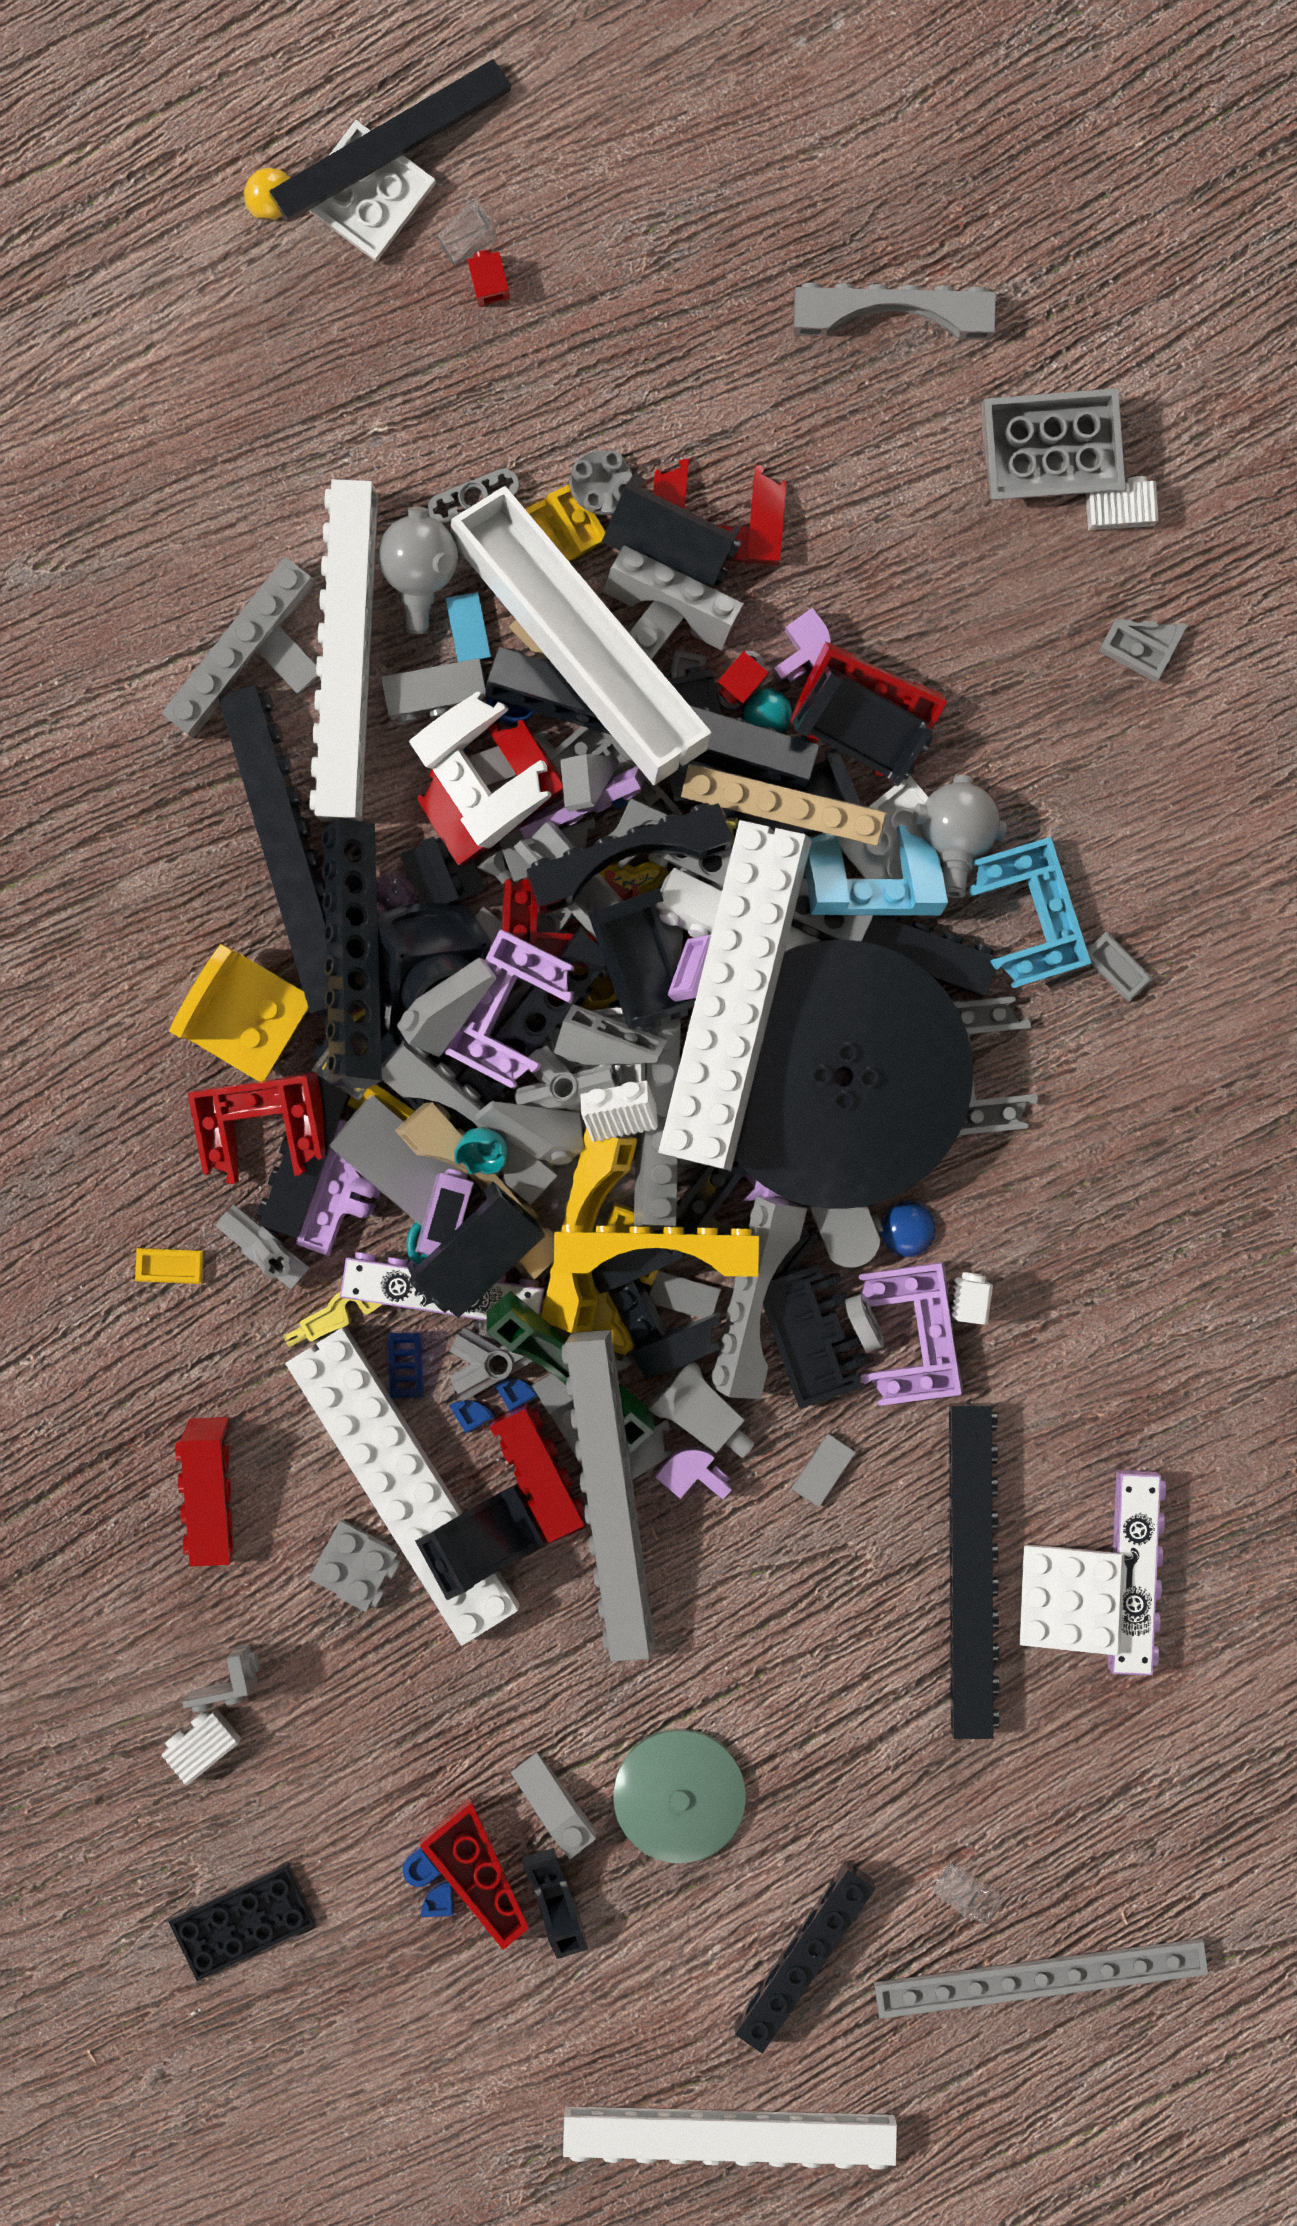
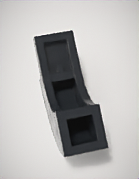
[522,1848,588,1959]

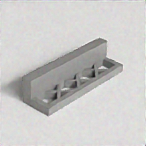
[514,821,623,942]

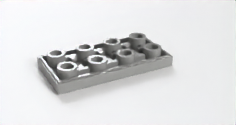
[328,1095,471,1226]

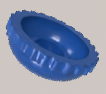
[880,1200,936,1257]

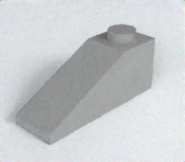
[629,601,685,662]
[397,958,496,1057]
[554,1004,667,1065]
[475,1101,584,1165]
[511,1752,597,1859]

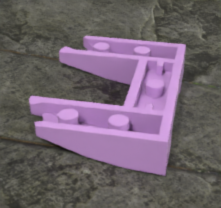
[444,929,574,1089]
[858,1261,963,1406]

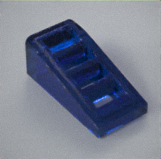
[388,1331,424,1398]

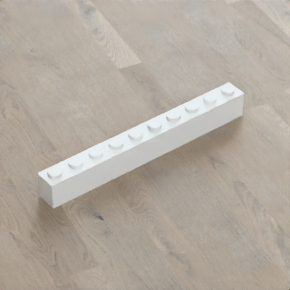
[563,2106,897,2170]

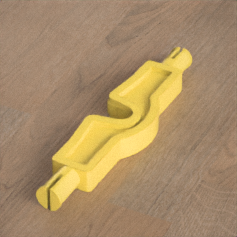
[283,1291,383,1348]

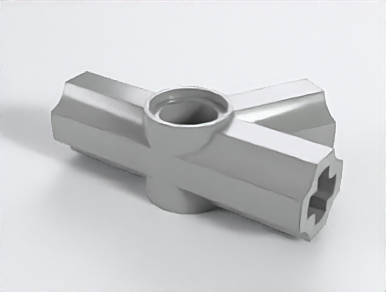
[515,1046,620,1110]
[215,1204,310,1290]
[449,1326,534,1401]

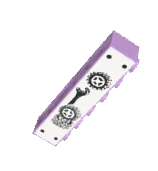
[340,1252,546,1321]
[1108,1470,1166,1675]

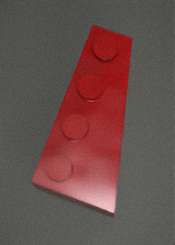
[489,1403,585,1543]
[175,1417,234,1567]
[419,1798,529,1950]

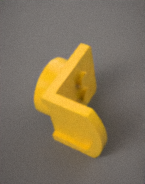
[169,944,309,1081]

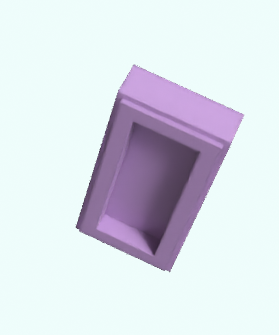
[668,934,711,1002]

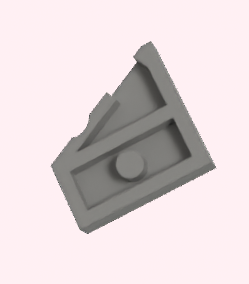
[1098,619,1188,682]

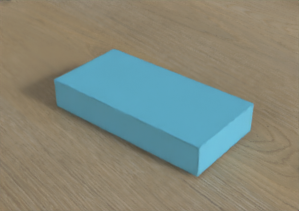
[446,592,491,662]

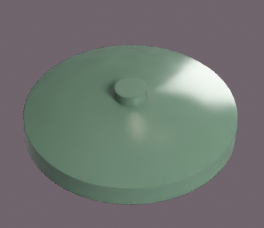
[614,1728,746,1863]

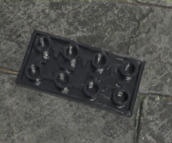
[168,1863,317,1981]

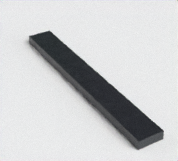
[269,59,512,223]

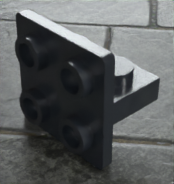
[401,836,485,905]

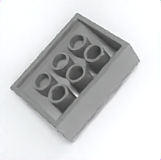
[980,388,1125,501]

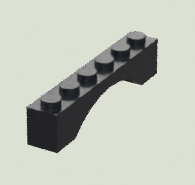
[526,803,733,915]

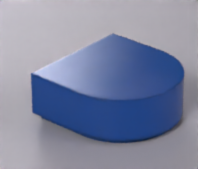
[402,1847,442,1887]

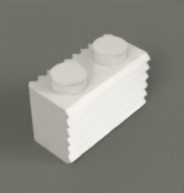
[1085,476,1158,531]
[580,1080,658,1142]
[950,1272,993,1325]
[162,1708,242,1786]

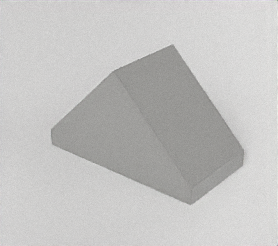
[560,754,619,812]

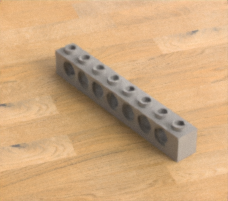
[614,798,873,941]

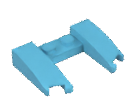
[805,825,948,916]
[969,837,1091,988]

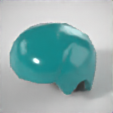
[743,688,793,734]
[454,1127,508,1175]

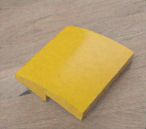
[525,484,605,563]

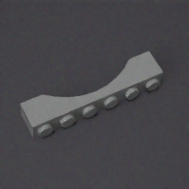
[793,283,996,340]
[161,557,316,738]
[382,1039,558,1205]
[711,1196,807,1399]

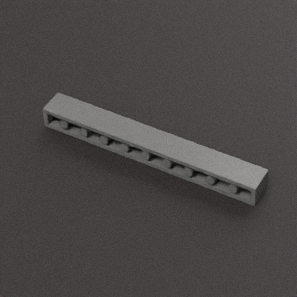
[634,922,683,1230]
[562,1330,655,1661]

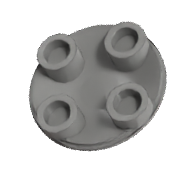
[569,450,633,515]

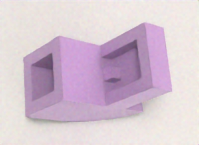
[773,608,831,683]
[655,1447,732,1500]

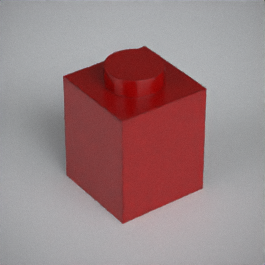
[467,250,511,307]
[717,651,769,707]

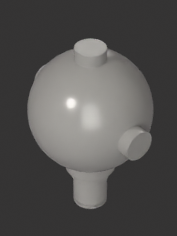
[378,507,458,634]
[913,775,1007,898]

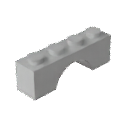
[603,545,744,650]

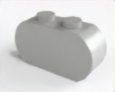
[809,1206,883,1268]

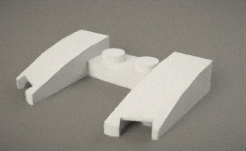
[409,691,551,849]

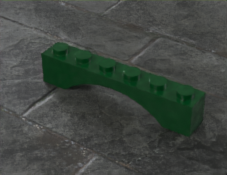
[487,1291,654,1453]

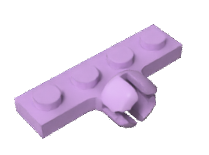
[519,766,646,839]
[296,1119,380,1256]

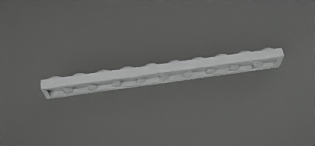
[874,1938,1208,2019]

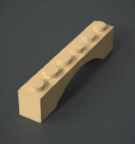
[681,764,888,846]
[395,1102,554,1279]

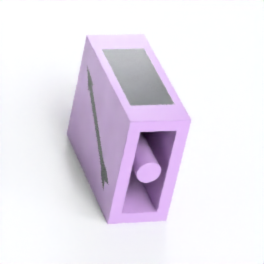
[415,1169,473,1256]

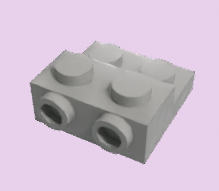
[309,1519,401,1612]

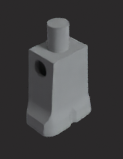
[647,1361,755,1458]

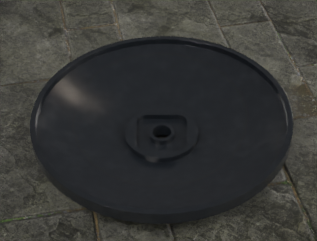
[734,940,973,1209]

